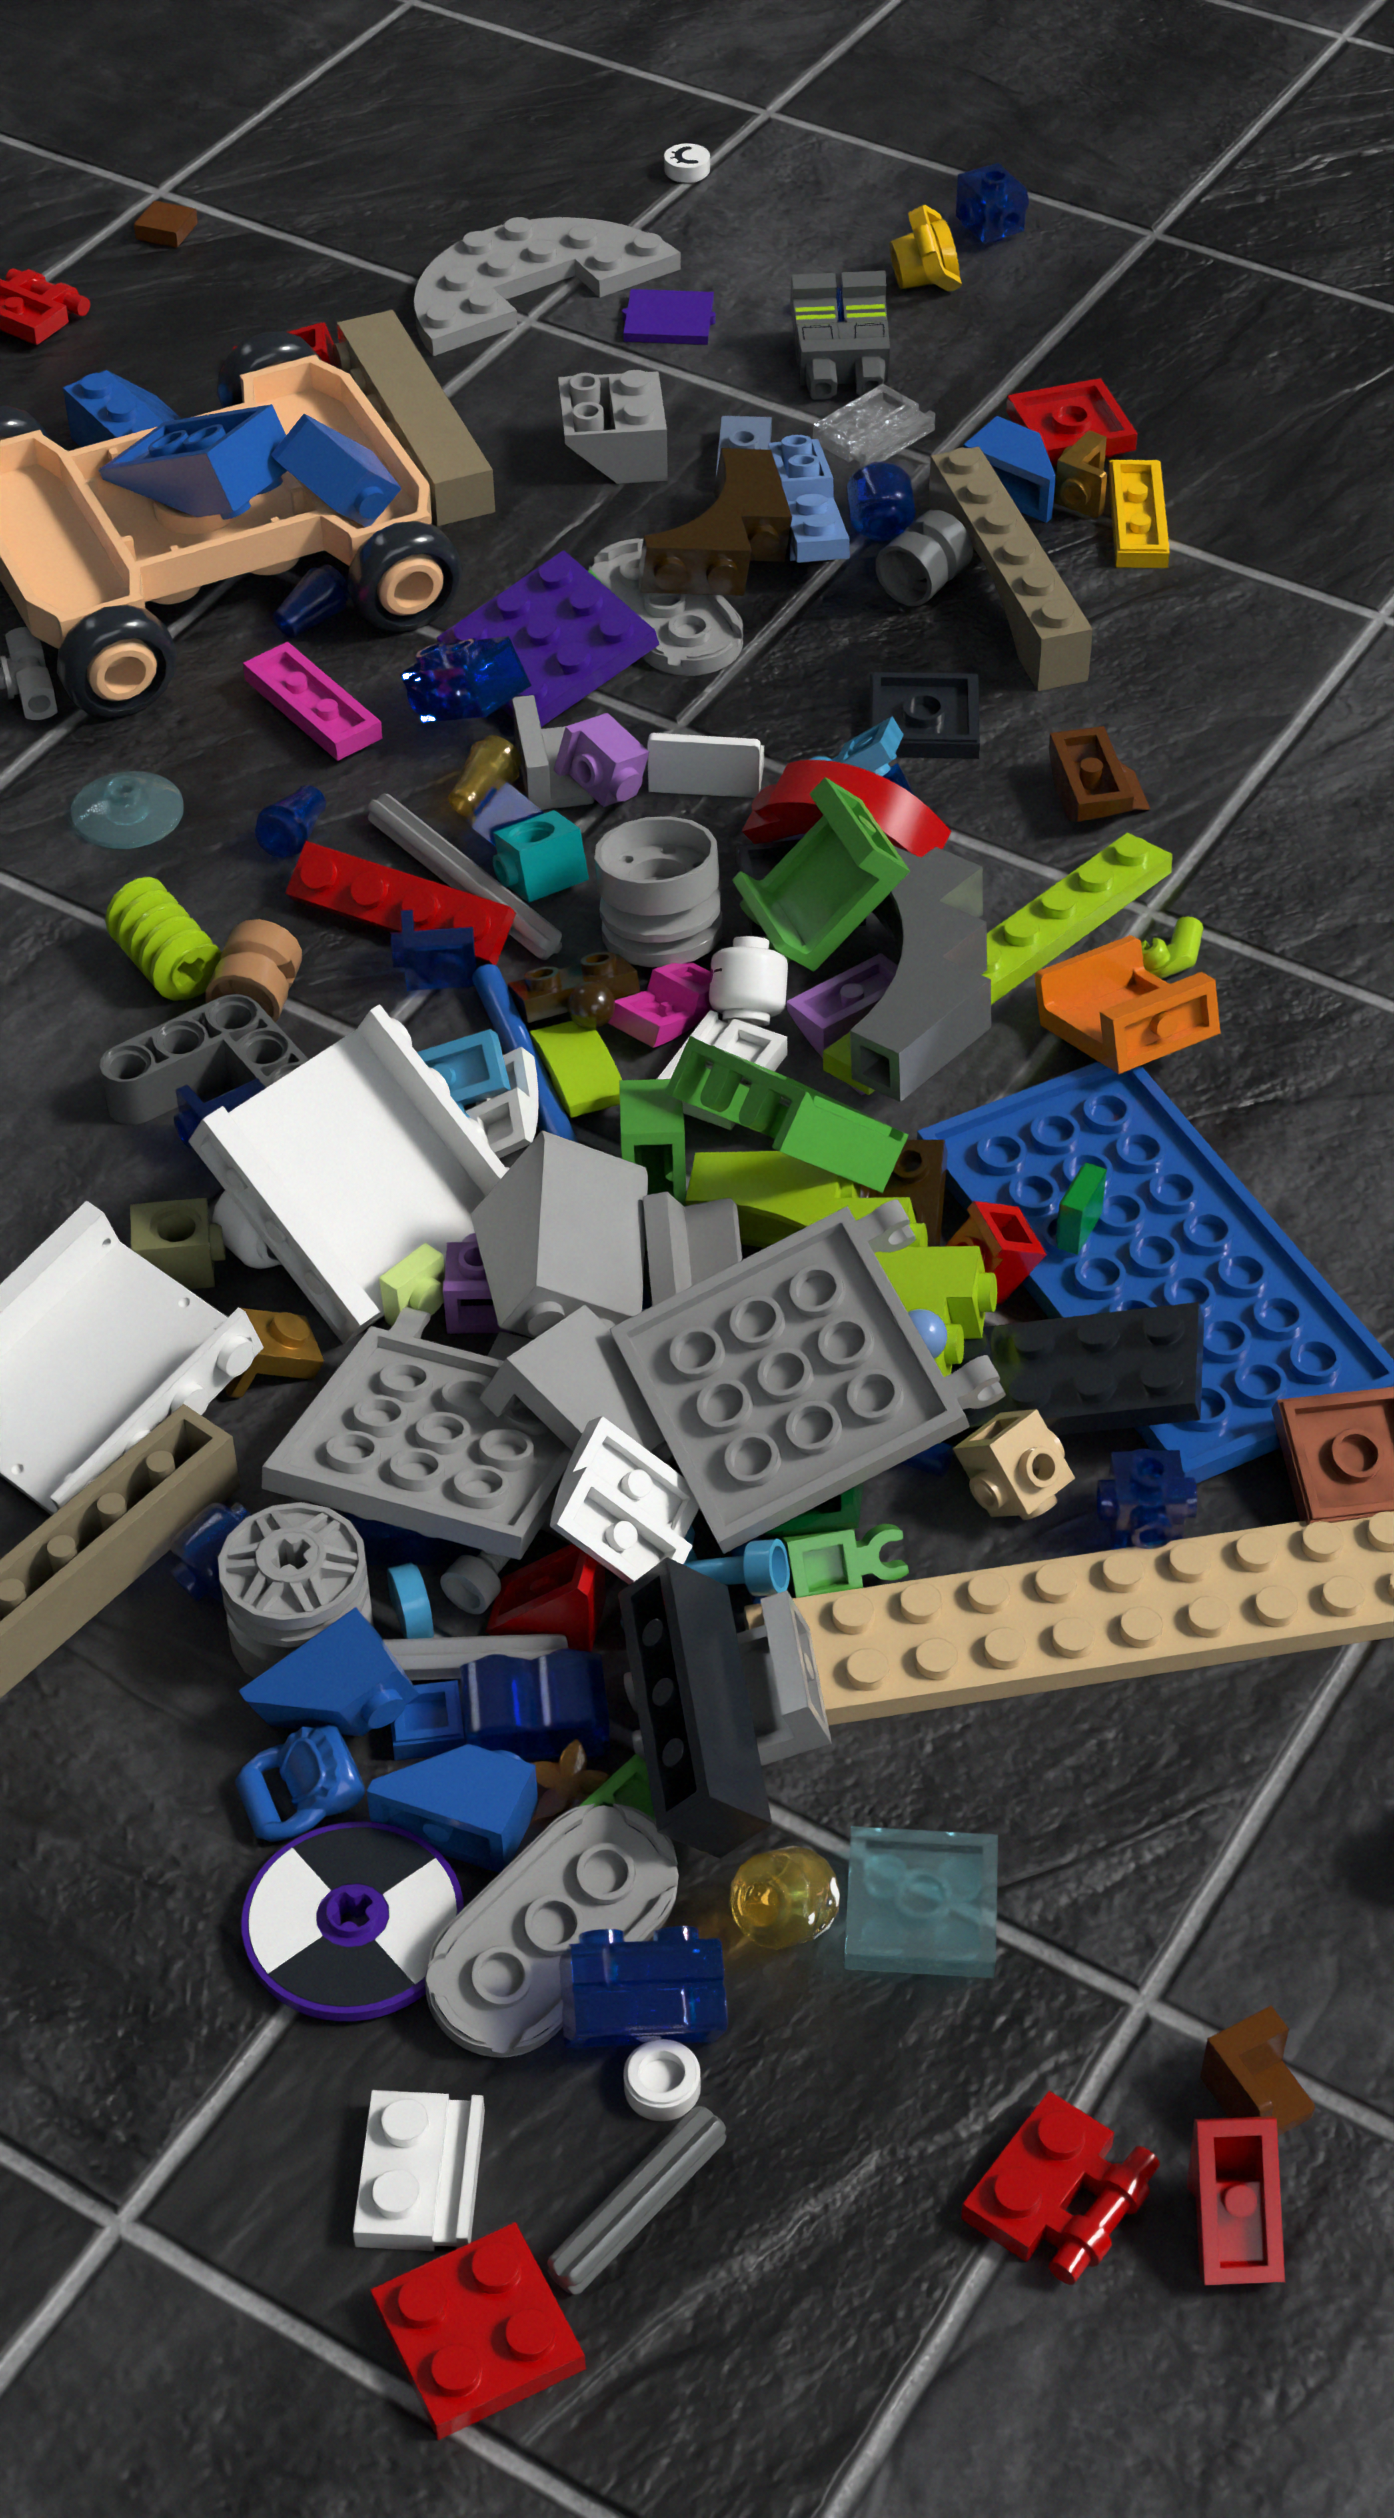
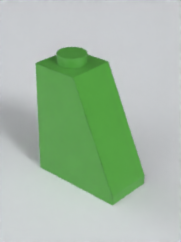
[619,1079,687,1251]

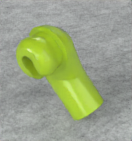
[1141,916,1203,979]

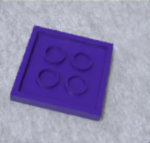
[436,550,660,727]

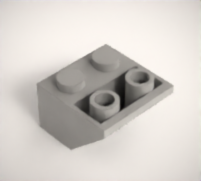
[558,370,668,484]

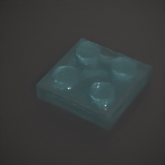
[844,1826,998,1978]

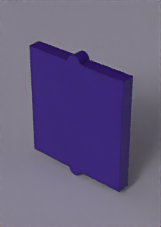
[622,289,716,345]

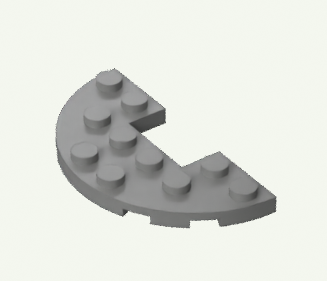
[414,217,681,356]

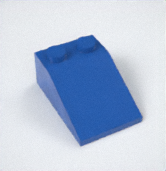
[98,404,287,520]

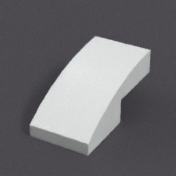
[465,1047,539,1159]

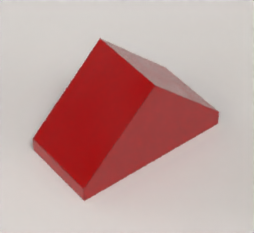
[485,1543,606,1655]

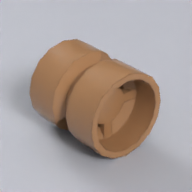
[205,919,302,1023]

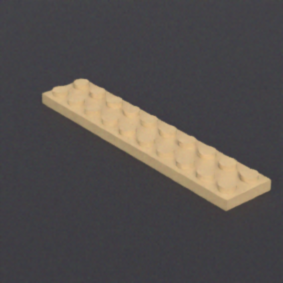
[744,1511,1394,1726]

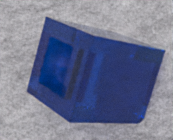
[464,777,545,846]

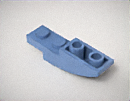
[768,435,850,563]

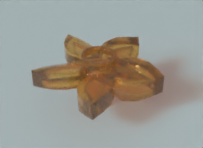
[531,1740,611,1818]

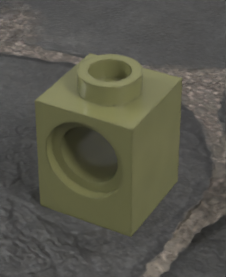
[130,1198,226,1289]

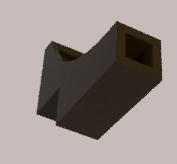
[637,448,792,596]

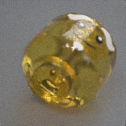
[729,1845,840,1950]

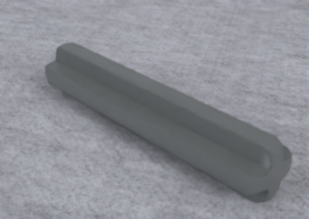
[547,2106,726,2295]

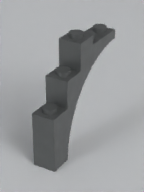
[850,846,991,1102]

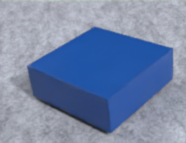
[391,1680,465,1761]

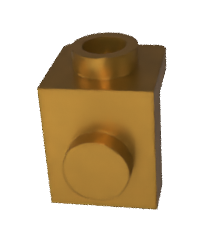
[1054,430,1107,518]
[225,1308,324,1398]

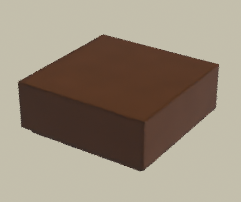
[134,201,198,247]

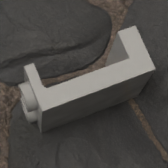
[479,1305,675,1466]
[624,1590,832,1766]

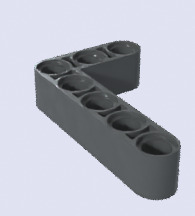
[99,994,309,1125]

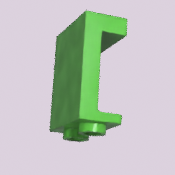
[732,777,910,971]

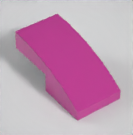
[608,962,714,1048]

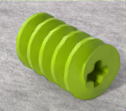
[105,877,222,1001]

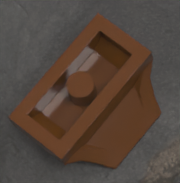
[1049,726,1151,822]

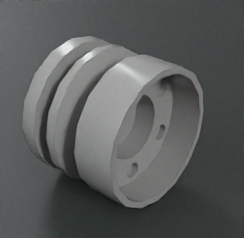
[594,816,723,967]
[218,1502,374,1679]

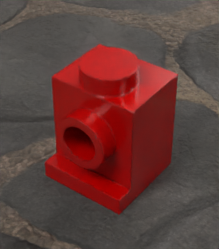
[945,1201,1047,1305]

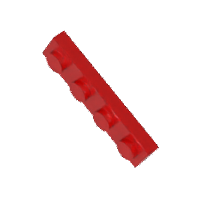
[285,841,516,965]

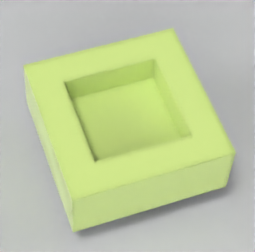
[379,1243,445,1326]

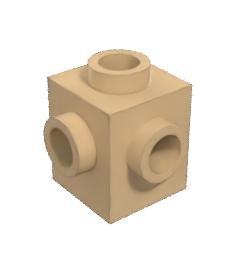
[953,1409,1075,1520]

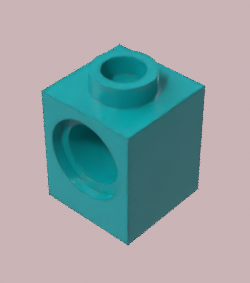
[493,810,589,903]

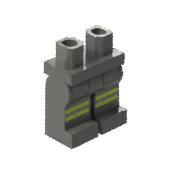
[790,271,890,399]

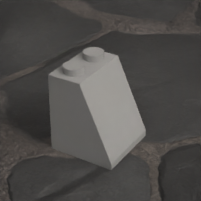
[471,1130,648,1338]

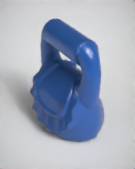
[235,1723,366,1842]

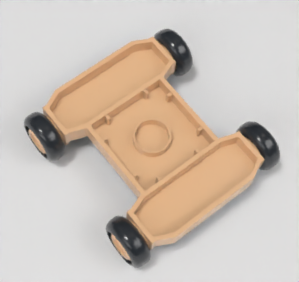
[0,331,463,718]

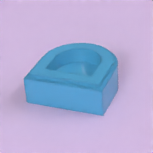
[387,1562,434,1639]

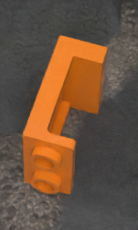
[1035,935,1221,1074]

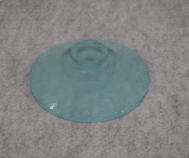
[71,771,184,849]

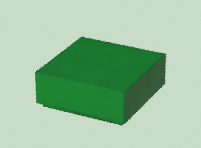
[1055,1163,1107,1255]

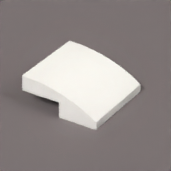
[550,1416,699,1585]

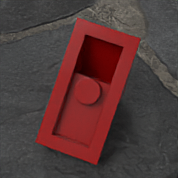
[1187,2116,1285,2285]

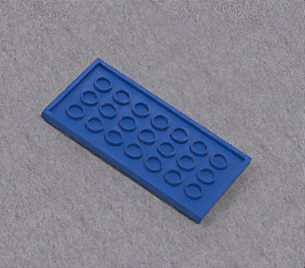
[916,1062,1394,1490]

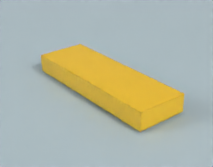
[1108,460,1170,568]

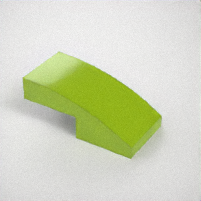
[530,1020,622,1117]

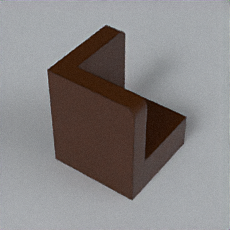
[1200,2005,1315,2136]

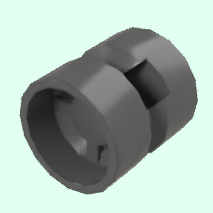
[876,510,973,606]

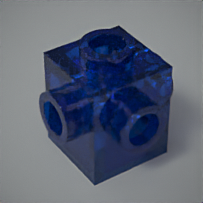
[956,163,1029,243]
[1096,1449,1197,1550]

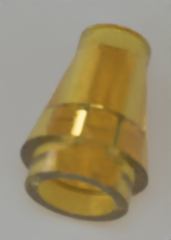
[448,735,522,818]

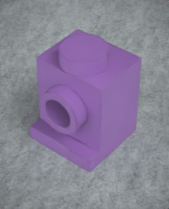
[554,713,650,807]
[443,1233,511,1334]

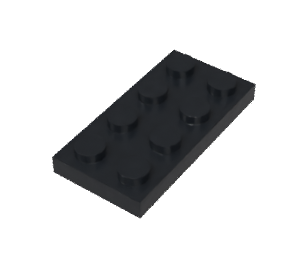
[938,1302,1204,1448]

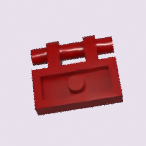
[0,268,90,345]
[961,2091,1160,2285]

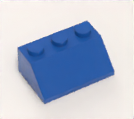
[63,370,181,448]

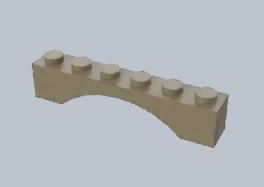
[928,446,1093,691]

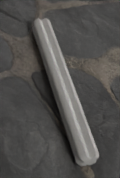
[367,794,562,960]

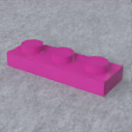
[243,642,383,761]

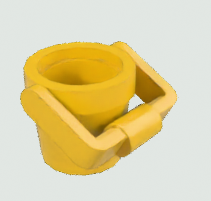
[889,205,962,291]

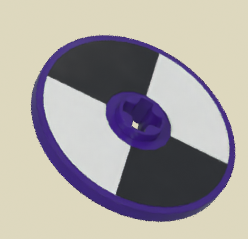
[241,1822,464,2021]

